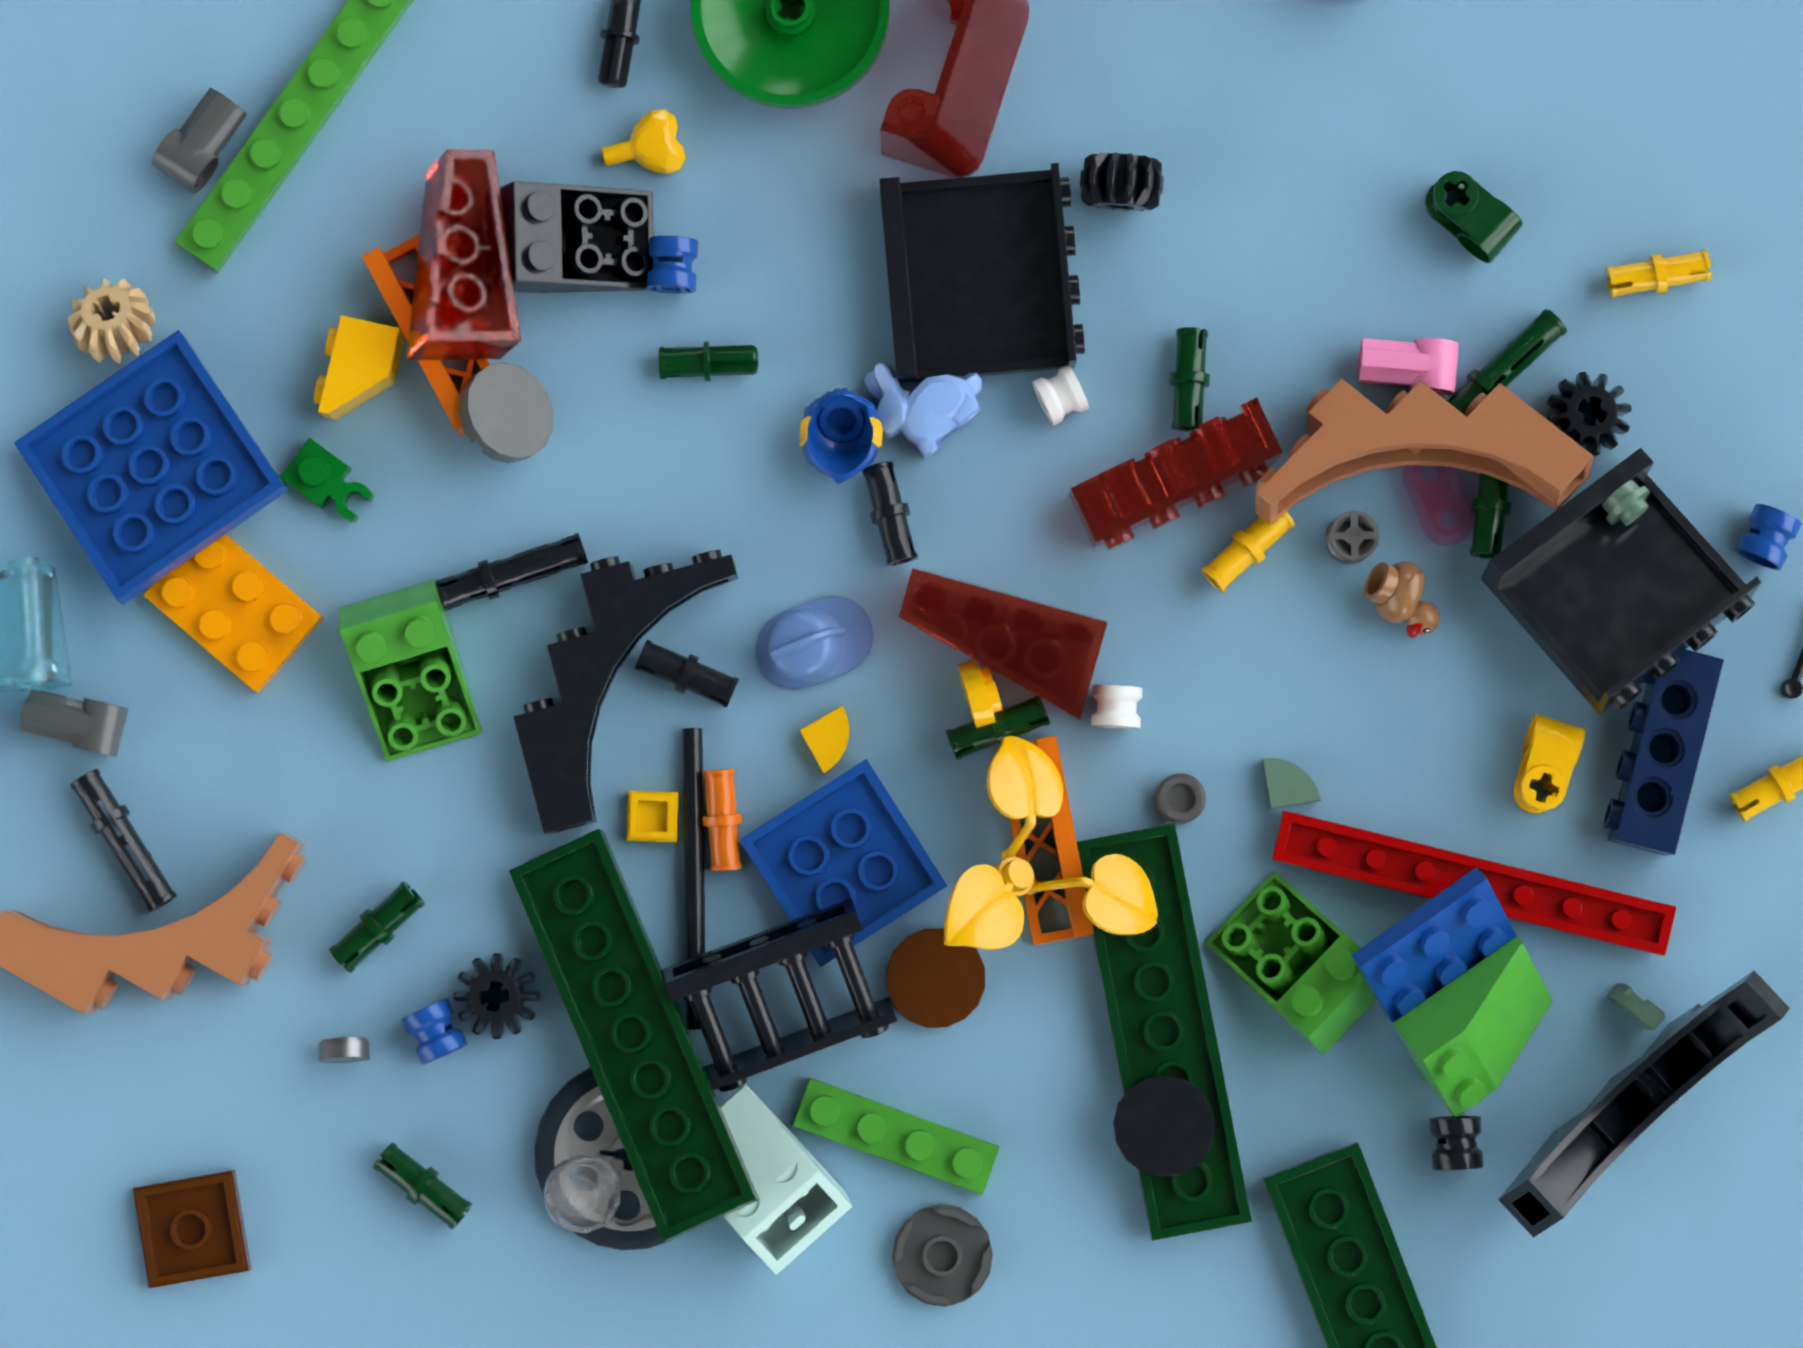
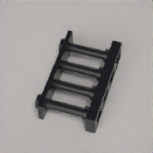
[662,898,897,1092]

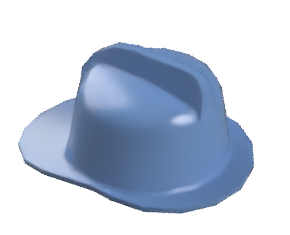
[756,596,873,690]

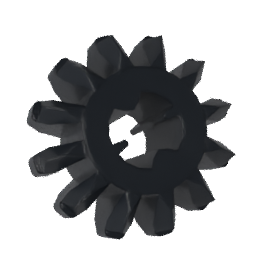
[1080,152,1164,211]
[1546,372,1632,457]
[453,953,541,1039]

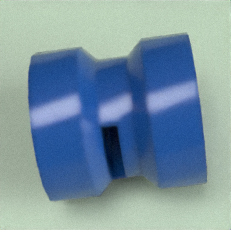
[647,236,698,294]
[1734,504,1802,570]
[401,998,468,1065]

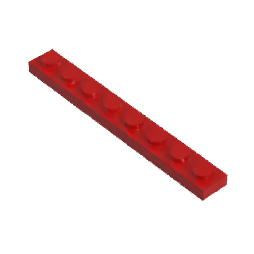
[1271,810,1677,956]

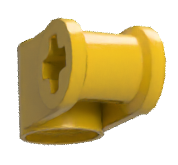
[1513,713,1585,814]

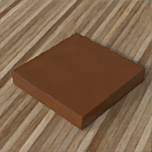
[133,1170,251,1288]

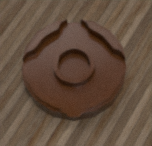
[886,928,985,1028]

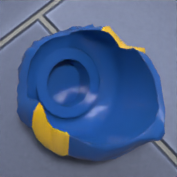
[799,387,883,484]

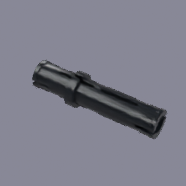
[436,533,588,611]
[70,768,177,913]

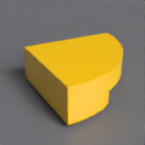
[799,706,849,774]

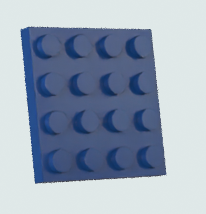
[14,330,289,605]

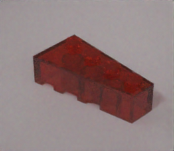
[406,149,521,360]
[1069,397,1283,550]
[899,567,1108,719]

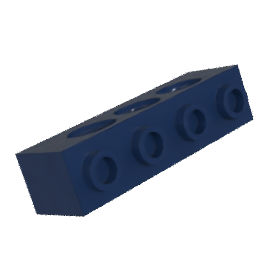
[1603,649,1724,856]

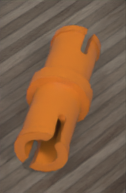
[702,769,742,871]

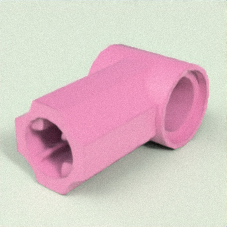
[1357,338,1459,395]

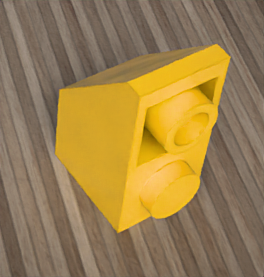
[313,315,405,421]

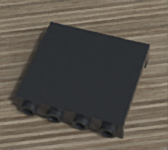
[879,163,1085,383]
[1481,448,1761,715]

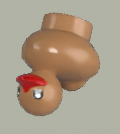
[1364,561,1440,638]

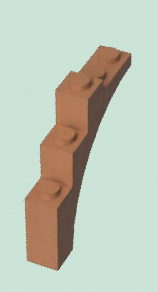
[1255,378,1593,526]
[0,833,306,1014]

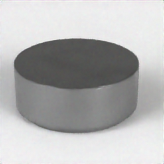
[1155,773,1206,824]
[319,1037,370,1063]

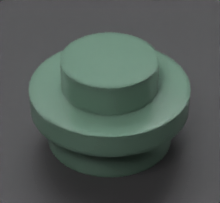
[1602,480,1650,526]

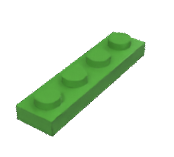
[793,1078,1000,1195]

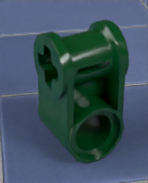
[1425,171,1523,263]

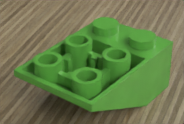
[339,579,482,762]
[1205,871,1376,1055]

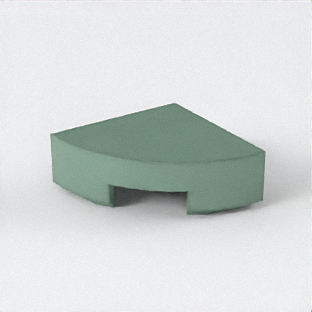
[1262,758,1321,809]
[1607,983,1666,1030]

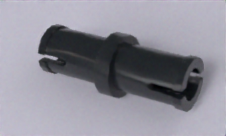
[862,461,918,566]
[635,639,739,708]

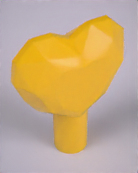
[602,109,686,174]

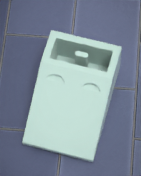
[720,1083,852,1275]

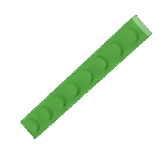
[175,0,414,273]

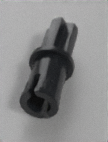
[598,0,641,88]

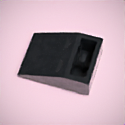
[492,181,653,293]

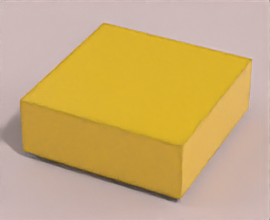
[627,791,679,843]

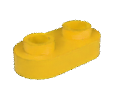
[957,659,1003,728]

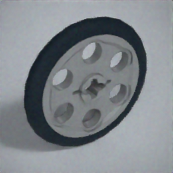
[534,1067,672,1250]

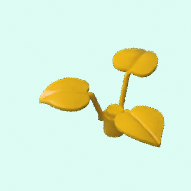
[944,736,1158,950]

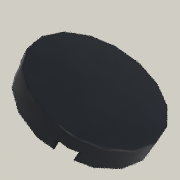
[1113,1075,1215,1177]

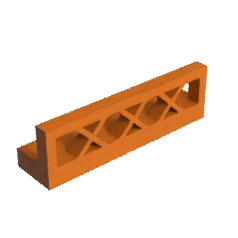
[362,234,490,437]
[996,735,1094,945]

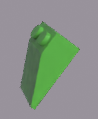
[1392,936,1553,1118]

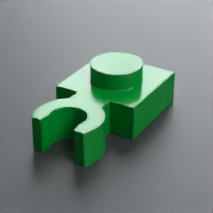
[280,437,374,522]

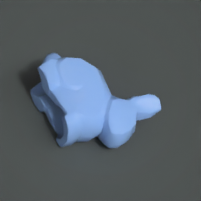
[864,363,982,458]

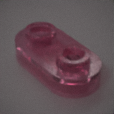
[1402,465,1474,547]

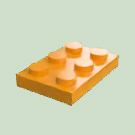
[143,534,324,693]

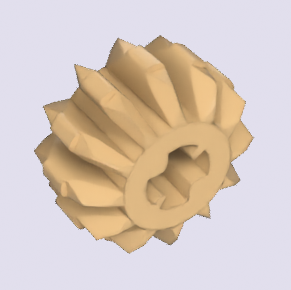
[67,277,156,365]

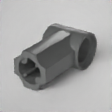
[152,87,247,193]
[21,689,128,757]

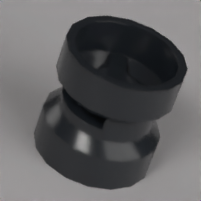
[1430,1116,1483,1170]

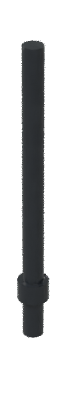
[682,728,705,1030]

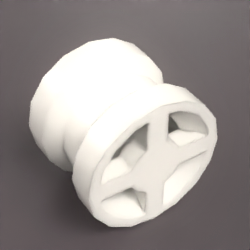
[1032,365,1089,426]
[1091,685,1143,729]

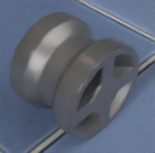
[1325,510,1380,564]

